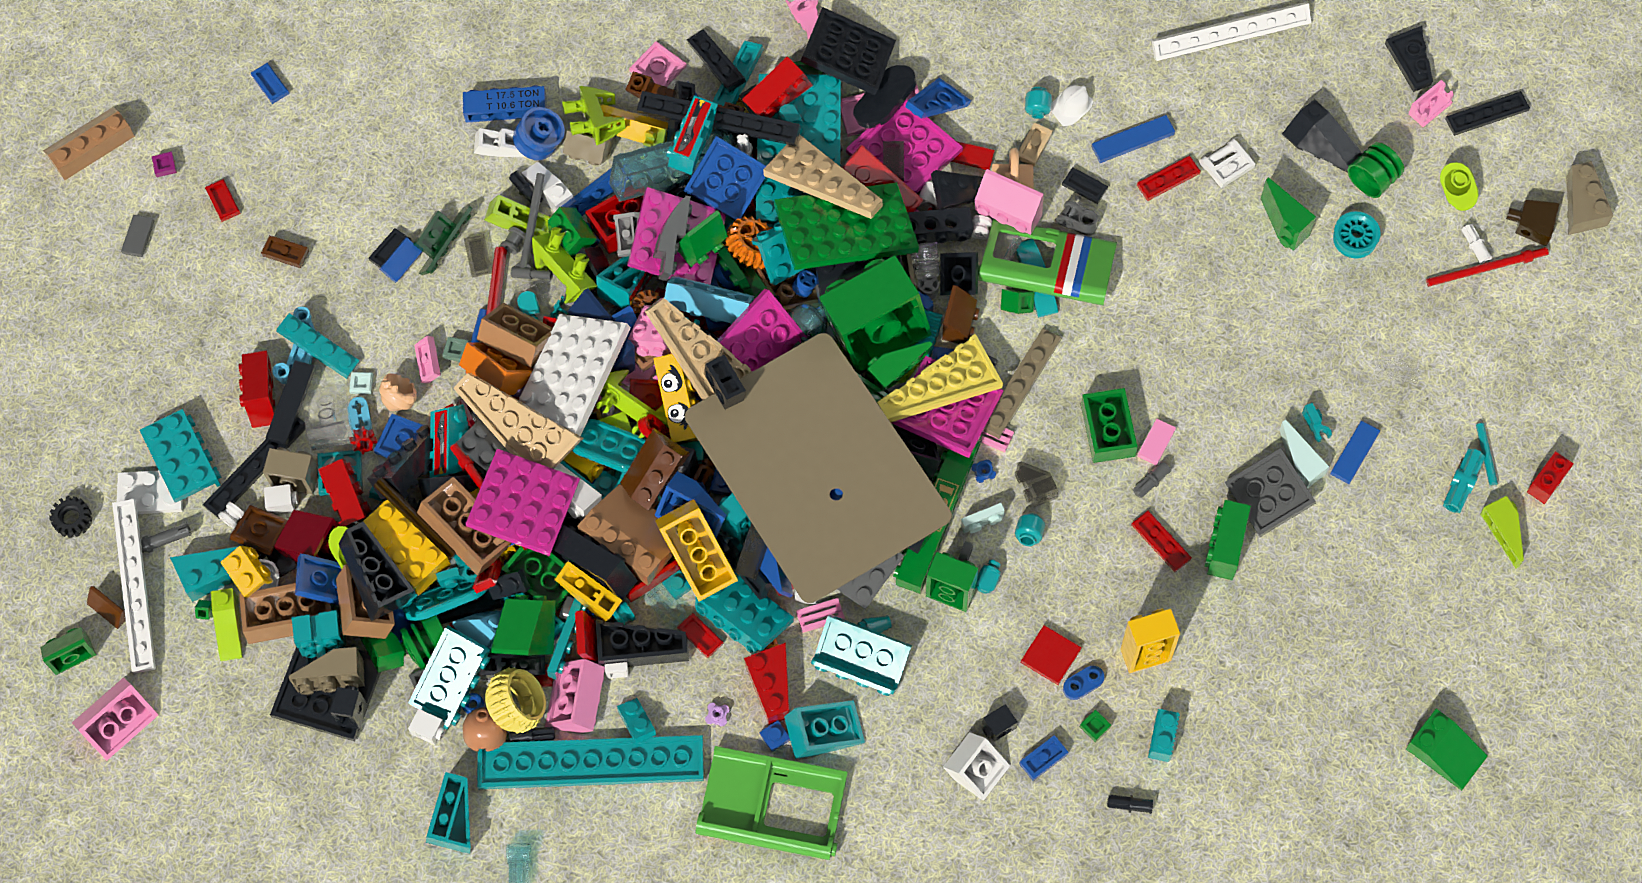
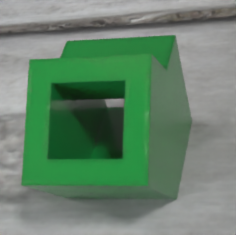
[195,600,213,620]

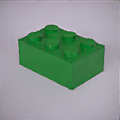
[1081,388,1138,463]
[1204,500,1251,580]
[502,546,571,614]
[926,552,978,612]

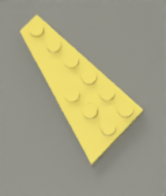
[877,334,1003,422]

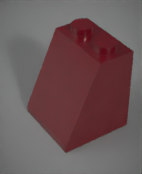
[274,510,339,562]

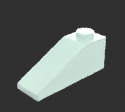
[1280,419,1329,488]

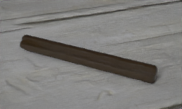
[374,478,456,560]

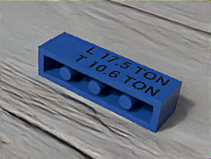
[463,85,547,123]

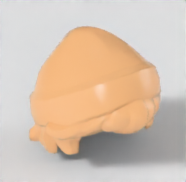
[379,373,417,411]

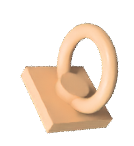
[992,148,1034,189]

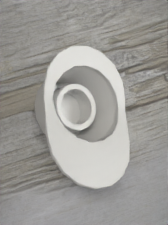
[1051,85,1093,126]

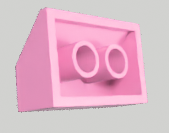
[975,169,1044,235]
[545,659,605,733]
[72,677,158,761]

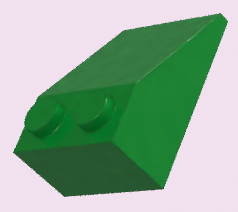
[1260,177,1316,251]
[865,341,933,391]
[1406,709,1488,791]

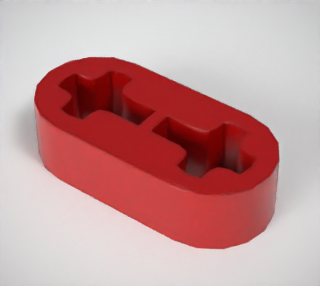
[638,414,671,439]

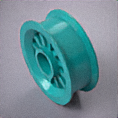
[1333,211,1381,259]

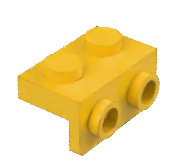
[221,546,273,597]

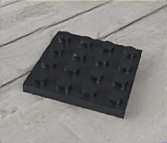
[800,7,896,95]
[270,646,381,742]

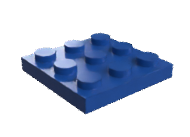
[684,136,766,221]

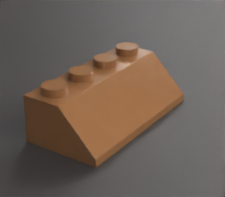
[43,107,135,180]
[417,477,511,576]
[239,583,335,644]

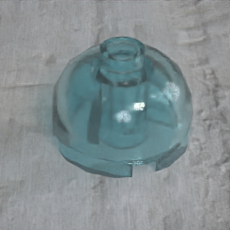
[788,304,827,339]

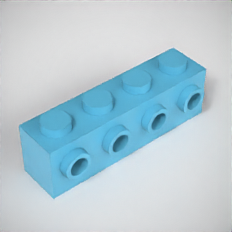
[664,276,754,325]

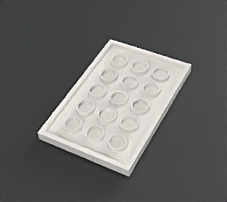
[519,314,631,436]

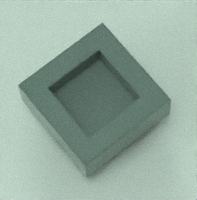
[442,337,469,362]

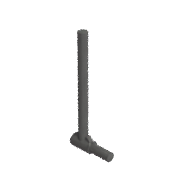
[511,173,553,280]

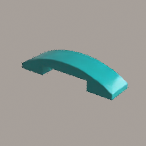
[1013,239,1058,318]

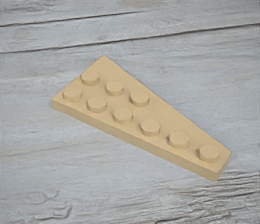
[763,134,883,219]
[645,298,752,400]
[453,373,583,469]

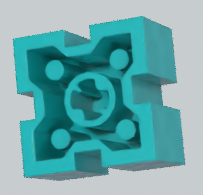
[292,610,347,659]

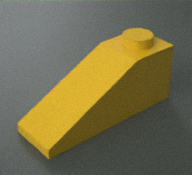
[555,561,622,621]

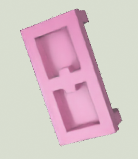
[1409,80,1453,127]

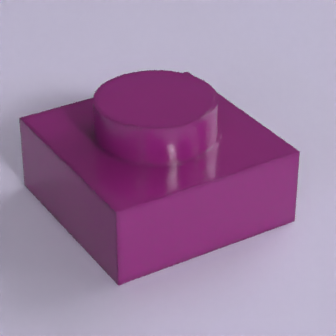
[151,151,177,178]

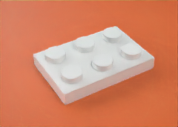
[117,470,183,514]

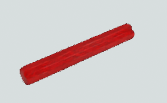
[486,246,507,315]

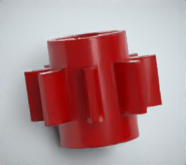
[349,426,377,455]

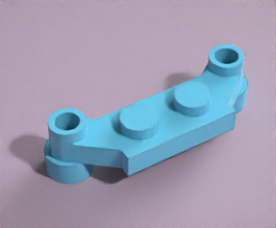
[272,307,321,384]

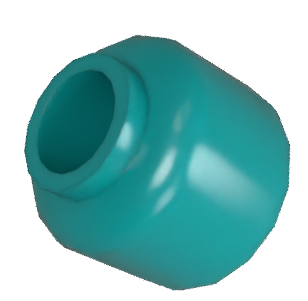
[1025,87,1052,119]
[1015,513,1045,546]

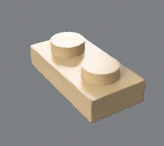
[1018,123,1053,167]

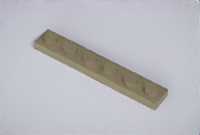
[984,328,1061,439]

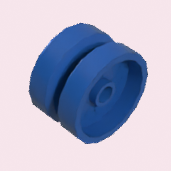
[513,107,565,160]

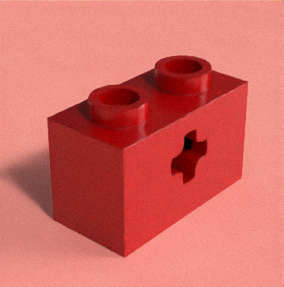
[1527,451,1574,504]

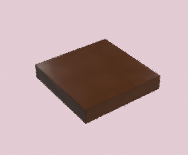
[230,505,287,556]

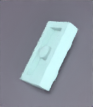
[960,503,1005,533]

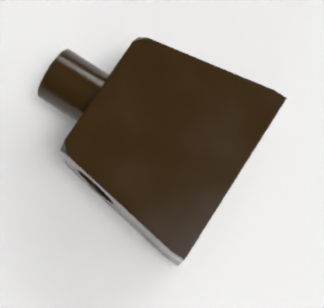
[1506,200,1560,246]

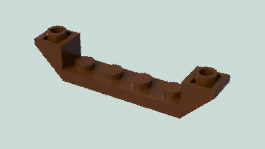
[625,71,745,112]

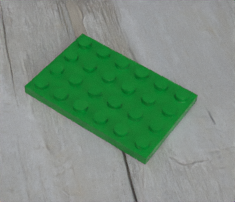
[774,182,919,270]

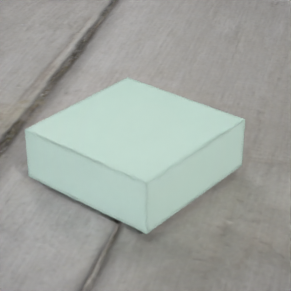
[349,372,373,394]

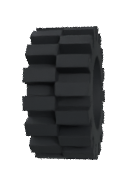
[49,496,92,538]

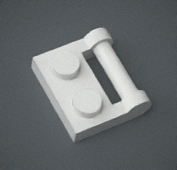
[1199,139,1255,188]

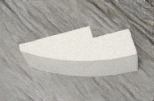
[474,128,525,157]

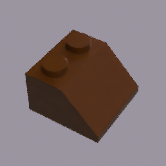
[942,285,980,344]

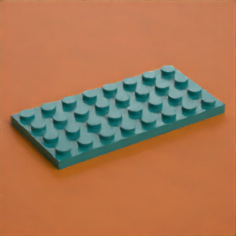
[756,74,841,224]

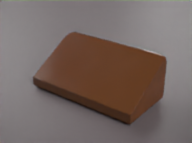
[87,586,126,629]

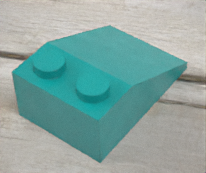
[784,700,865,759]

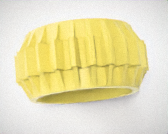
[485,667,546,733]

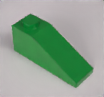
[359,632,406,673]

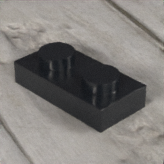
[488,568,531,600]

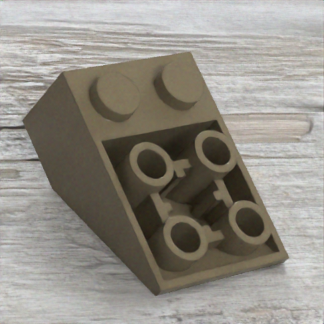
[289,647,365,694]

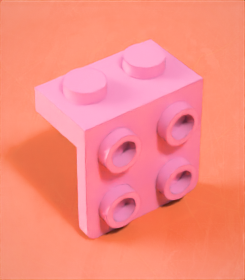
[628,305,672,357]

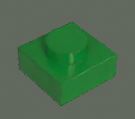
[1079,710,1112,743]

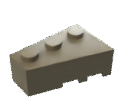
[1566,161,1613,235]

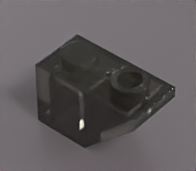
[1014,461,1059,508]

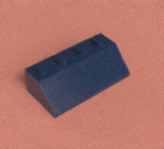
[567,288,635,375]

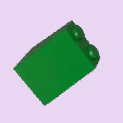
[491,594,556,655]

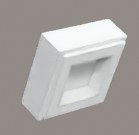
[605,662,629,679]

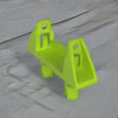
[562,86,625,145]
[532,227,597,304]
[596,370,669,438]

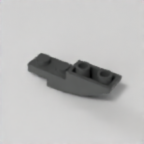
[653,196,692,281]

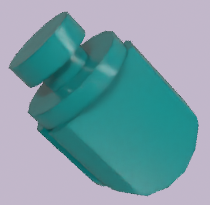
[778,104,803,133]
[517,291,540,320]
[976,559,1001,594]

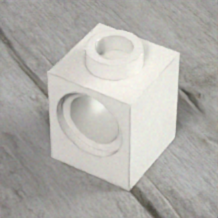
[408,709,446,745]

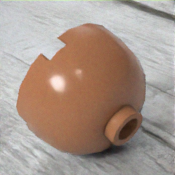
[462,707,508,752]

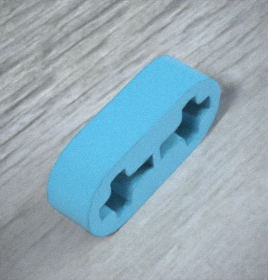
[348,397,372,431]

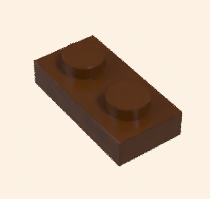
[261,235,309,268]

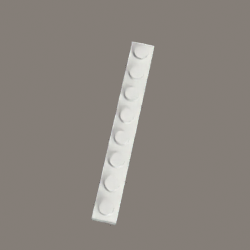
[1152,2,1311,61]
[112,499,156,674]

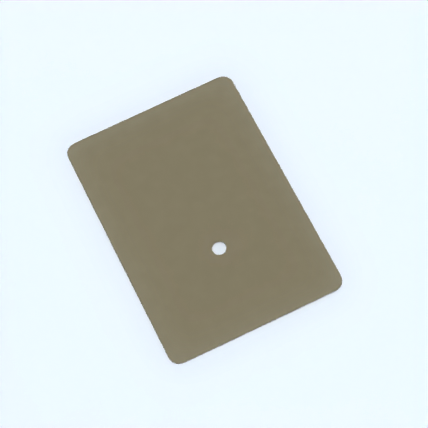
[685,333,952,603]

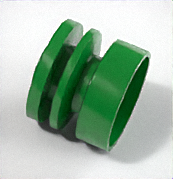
[1347,142,1405,198]
[400,615,444,671]

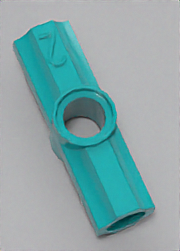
[1443,449,1485,513]

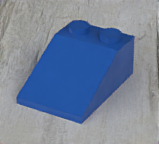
[654,471,727,538]

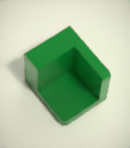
[1000,288,1034,314]

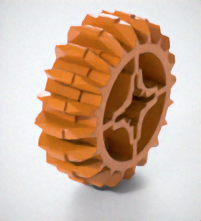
[725,216,773,270]

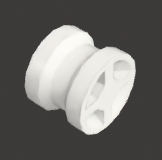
[971,215,993,240]
[218,502,244,529]

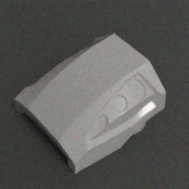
[613,212,640,257]

